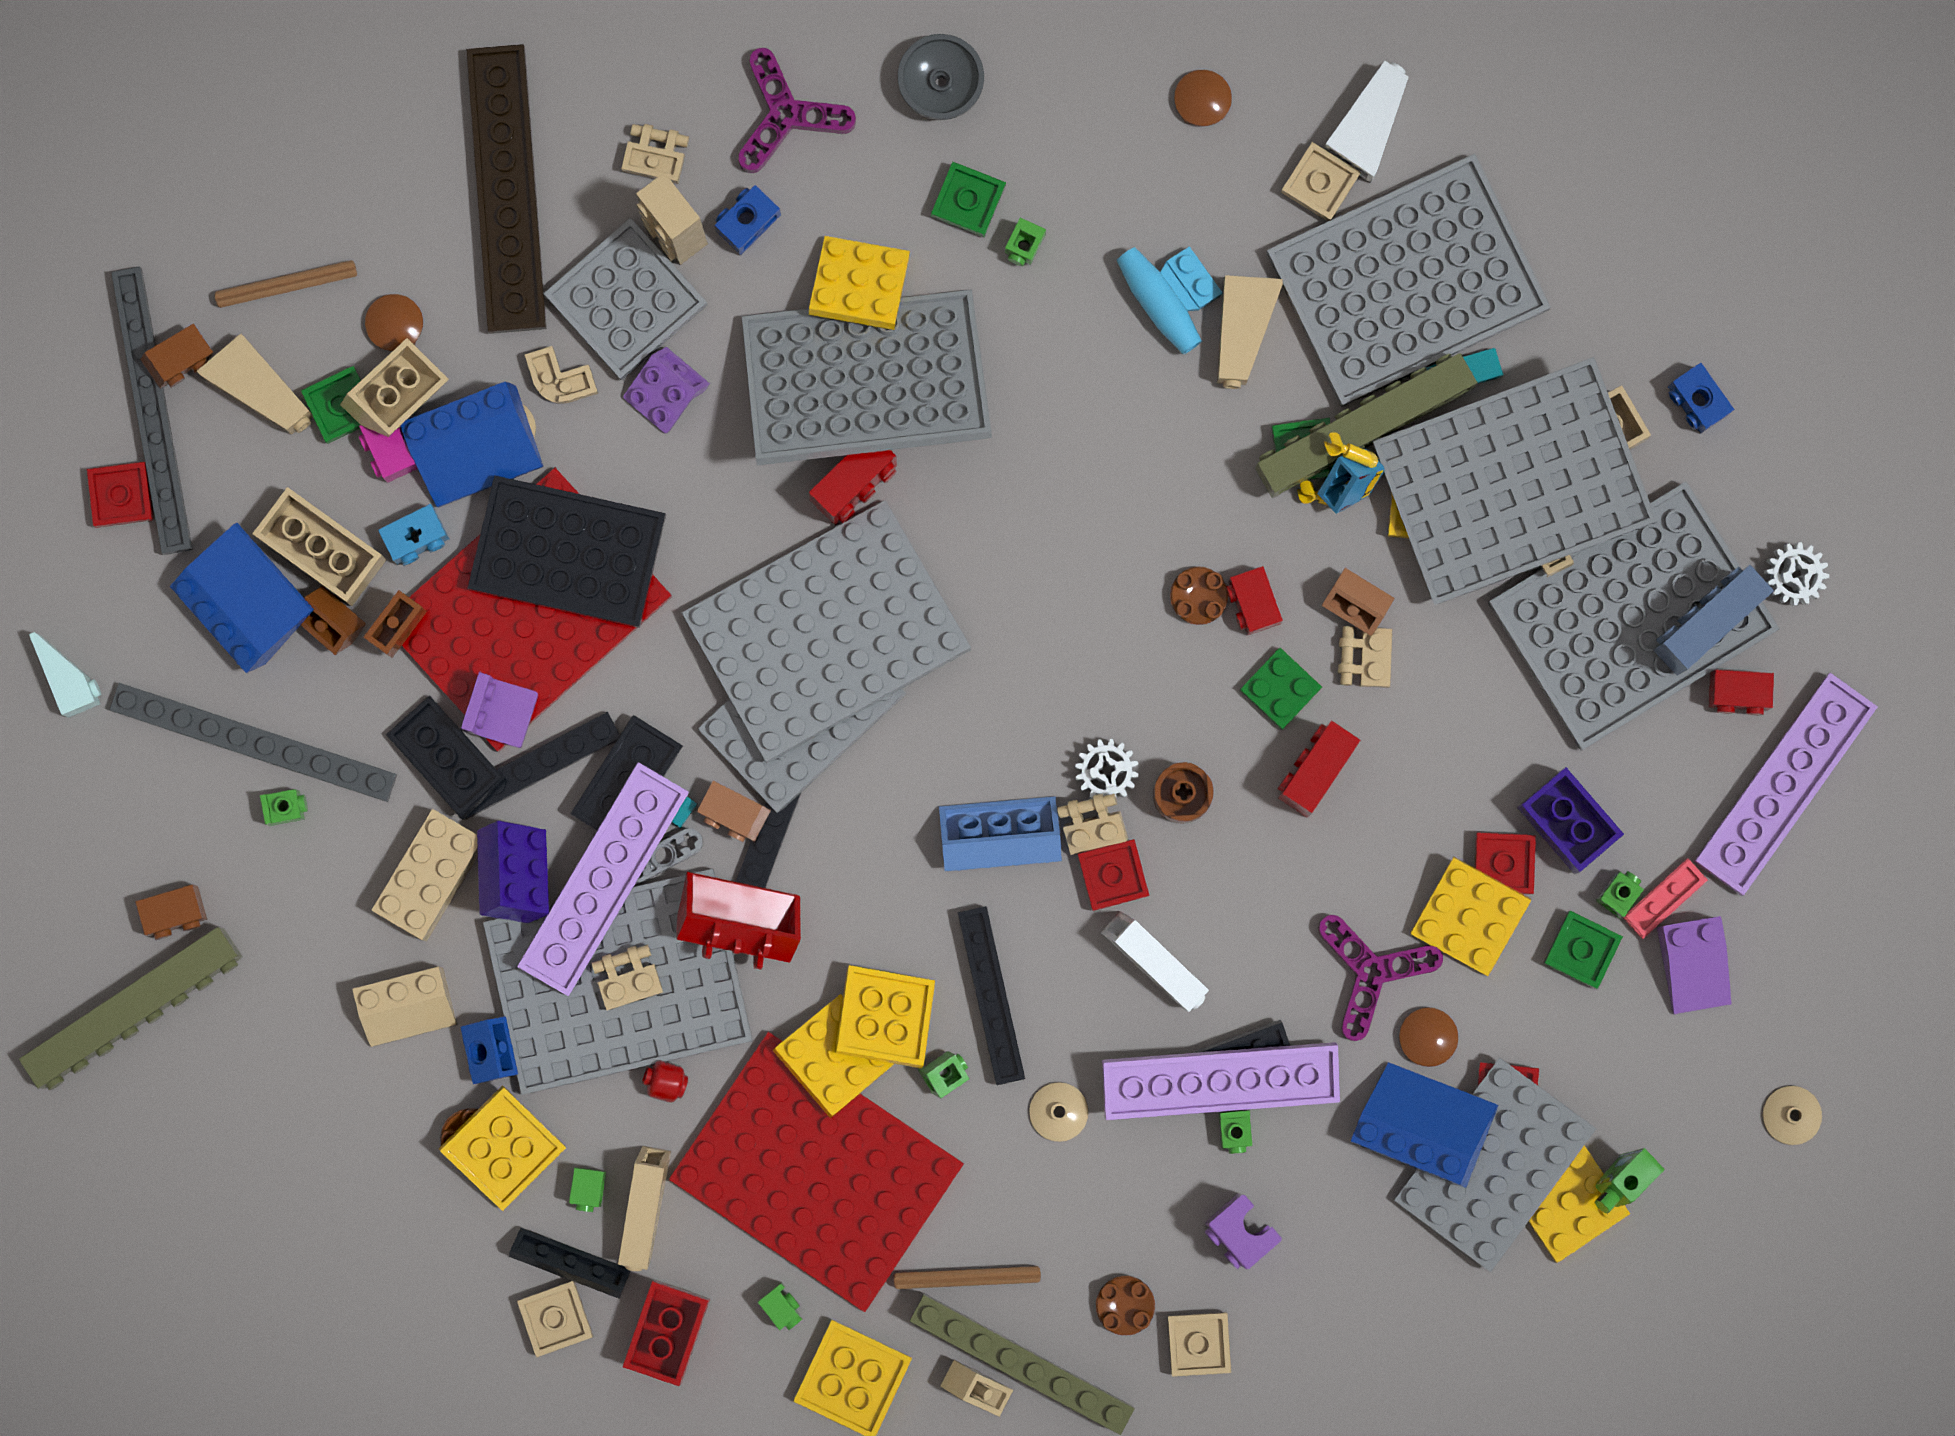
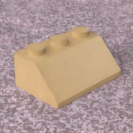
[341,338,449,437]
[352,966,457,1047]

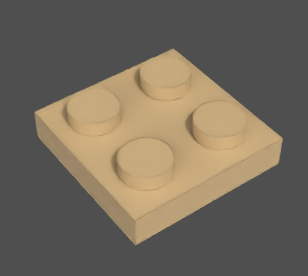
[1281,142,1361,221]
[517,1281,594,1358]
[1168,1312,1231,1377]

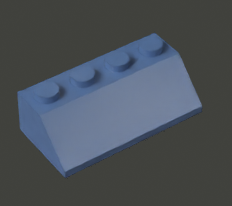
[939,796,1062,871]

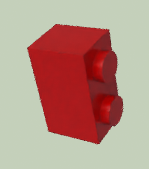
[1226,566,1283,635]
[1709,670,1774,715]

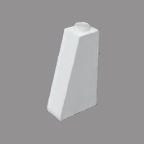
[1324,61,1408,183]
[1101,911,1209,1012]

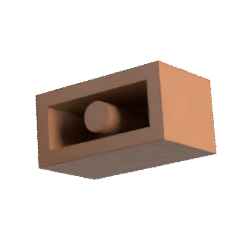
[1322,568,1395,636]
[697,780,771,842]

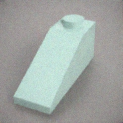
[29,632,101,718]

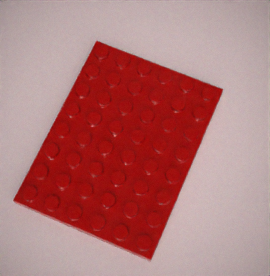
[402,467,673,752]
[669,1032,964,1312]

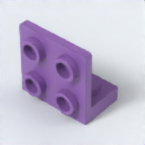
[623,347,710,433]
[461,672,538,748]

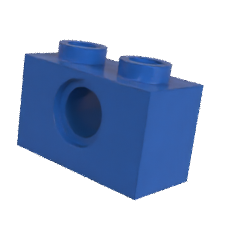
[714,185,781,255]
[1668,363,1735,434]
[461,1017,518,1085]

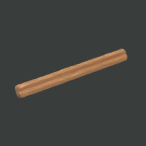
[215,260,357,308]
[894,1266,1041,1289]

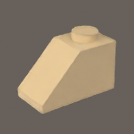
[940,1360,1013,1417]

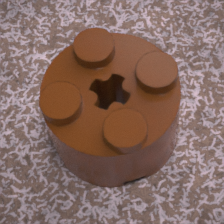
[1153,762,1214,824]

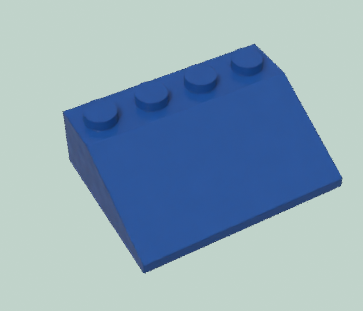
[401,381,544,508]
[170,523,314,673]
[1351,1062,1499,1188]

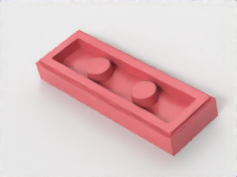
[1623,859,1708,939]

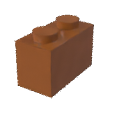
[140,323,213,389]
[301,586,366,655]
[363,590,427,658]
[135,884,207,940]

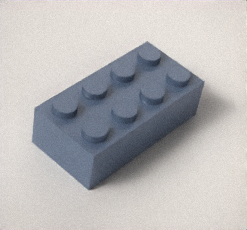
[1653,565,1774,676]

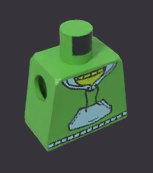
[1595,1148,1665,1214]

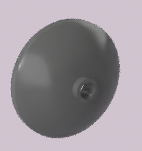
[898,34,984,120]

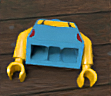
[1297,432,1384,514]

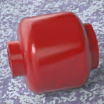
[642,1060,688,1103]

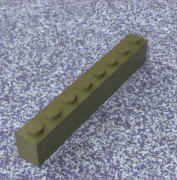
[1255,353,1478,498]
[19,927,242,1091]
[910,1293,1135,1435]

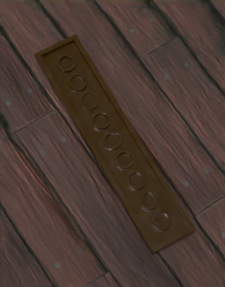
[466,44,547,334]

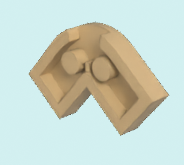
[525,346,598,404]

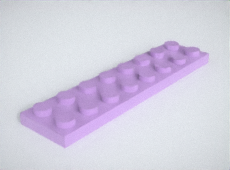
[1694,673,1878,896]
[517,762,689,997]
[1102,1042,1340,1120]

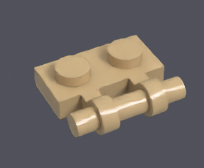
[621,124,689,184]
[1338,626,1392,688]
[1057,793,1128,855]
[592,945,664,1011]

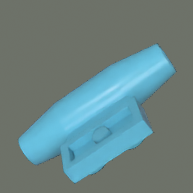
[1116,246,1222,355]

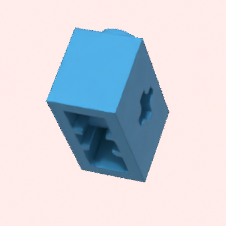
[378,504,450,566]

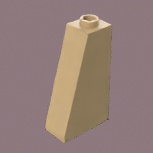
[1217,275,1283,389]
[197,334,313,435]
[618,1146,671,1271]

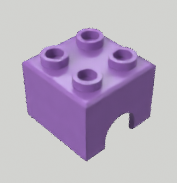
[1205,1193,1282,1269]

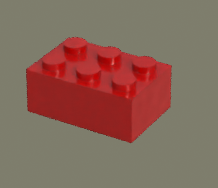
[809,450,897,526]
[1277,720,1361,818]
[623,1280,710,1386]

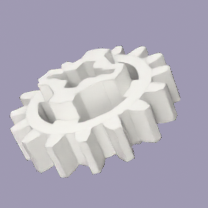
[1764,542,1829,606]
[1075,739,1138,799]

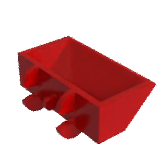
[676,872,801,970]

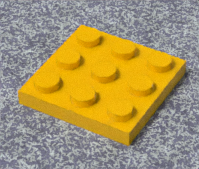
[808,236,910,330]
[1410,856,1531,976]
[835,965,935,1068]
[773,994,895,1118]
[439,1085,566,1211]
[1528,1145,1630,1263]
[793,1319,912,1436]

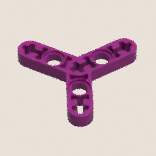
[739,48,856,173]
[1318,915,1443,1041]

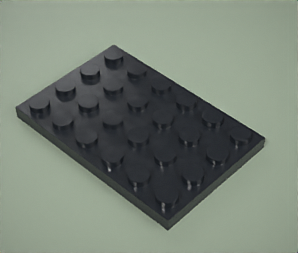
[467,475,666,628]

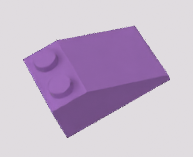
[1657,916,1732,1014]

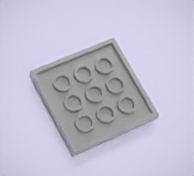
[543,218,708,381]

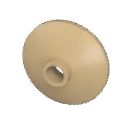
[1029,1082,1088,1142]
[1763,1086,1822,1145]

